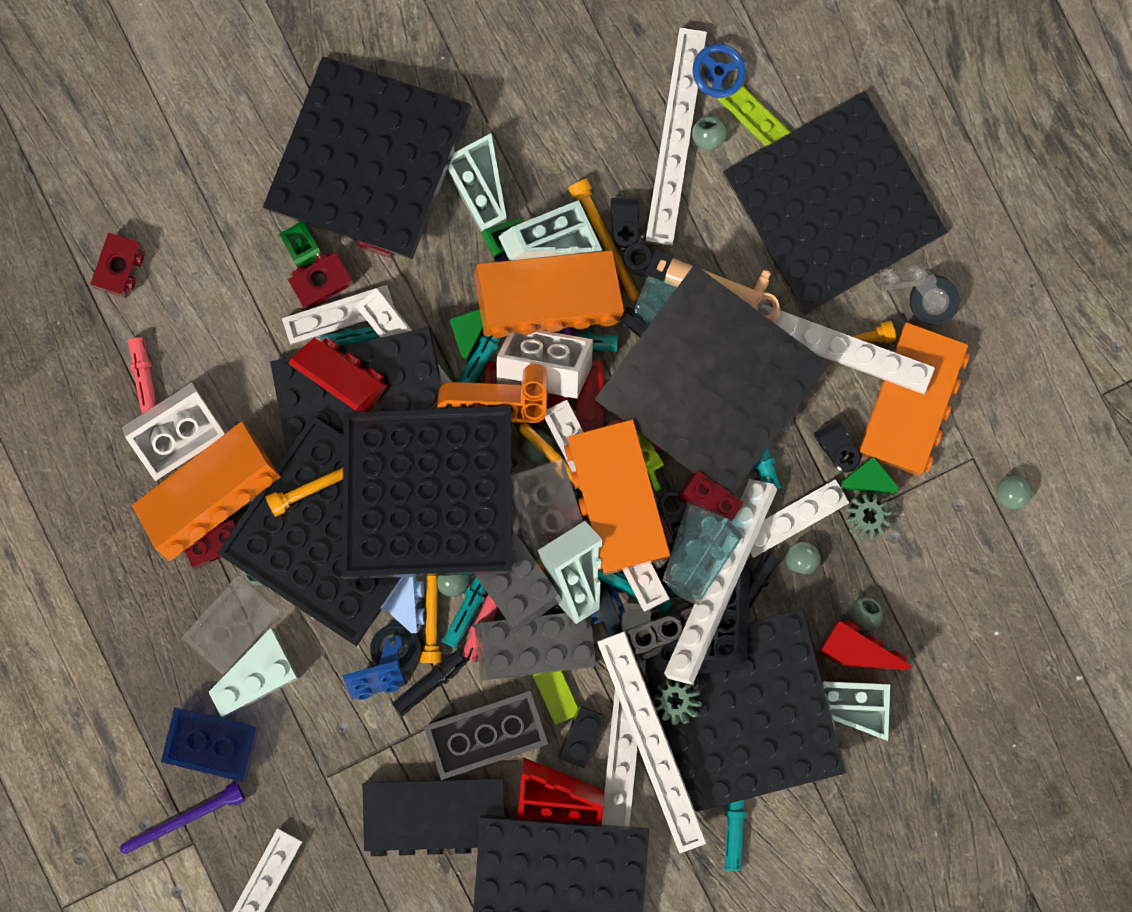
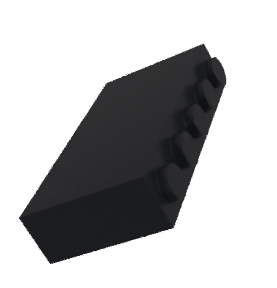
[362,779,504,856]

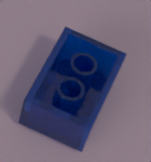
[161,707,260,782]

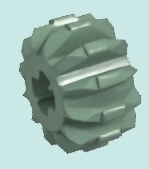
[845,493,892,540]
[654,679,702,725]

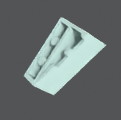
[447,133,507,232]
[499,200,602,261]
[538,521,602,624]
[209,628,299,717]
[823,681,890,741]

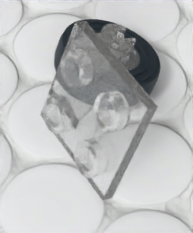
[872,264,960,325]

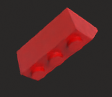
[288,336,388,412]

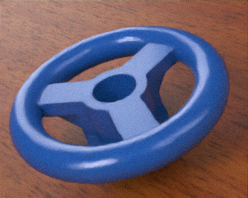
[692,44,746,98]

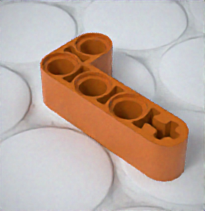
[437,364,548,423]

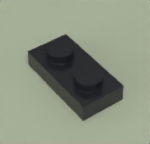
[558,705,606,769]

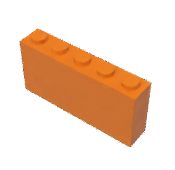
[474,250,624,338]
[858,323,970,477]
[564,419,670,575]
[131,421,280,562]

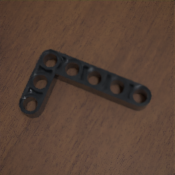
[660,540,751,674]
[612,613,684,751]

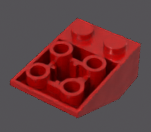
[817,620,911,671]

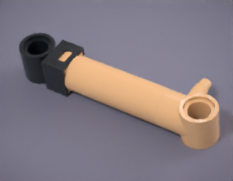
[624,243,781,323]

